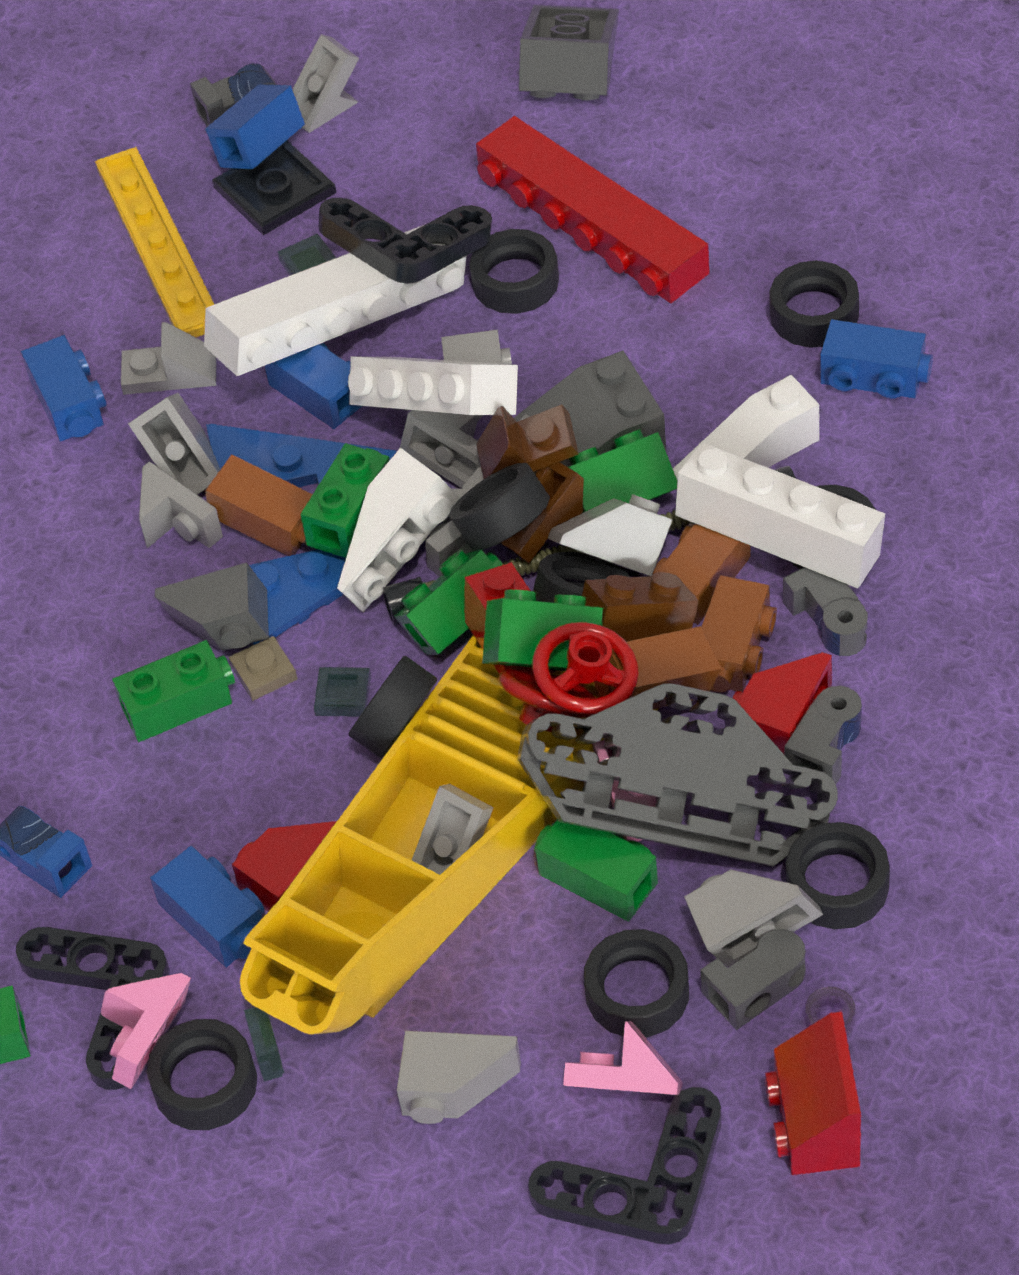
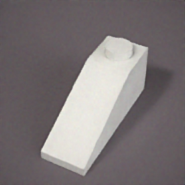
[673,375,819,480]

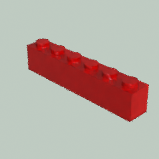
[476,115,710,304]

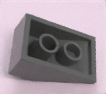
[519,5,619,100]
[514,350,666,474]

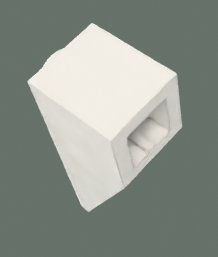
[337,448,460,612]

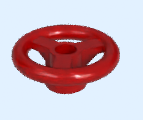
[532,622,639,715]
[499,667,597,732]

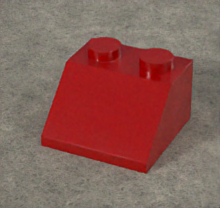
[765,1011,861,1175]

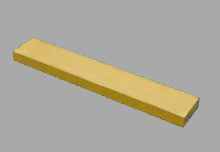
[95,147,215,337]

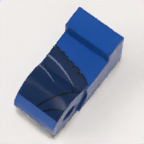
[0,806,93,898]

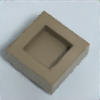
[228,636,298,701]

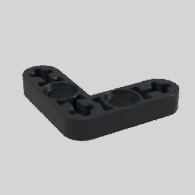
[318,197,492,284]
[16,927,170,1090]
[528,1087,722,1245]

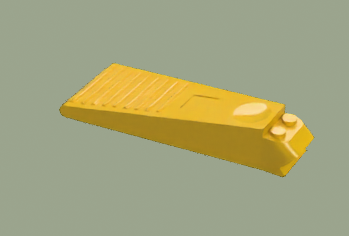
[240,635,659,1035]

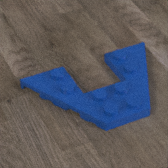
[206,424,430,645]

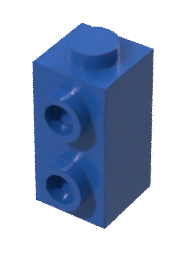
[205,85,305,169]
[821,319,933,398]
[21,335,107,442]
[265,343,362,429]
[150,846,265,968]

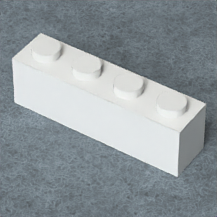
[348,357,518,415]
[675,442,885,588]

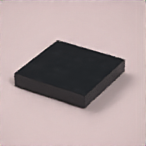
[212,140,337,235]

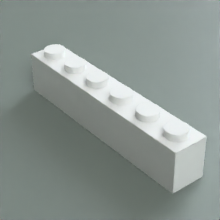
[204,225,466,376]

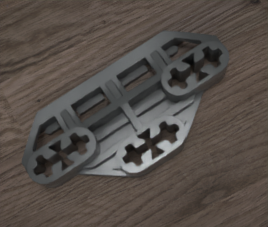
[517,684,838,866]

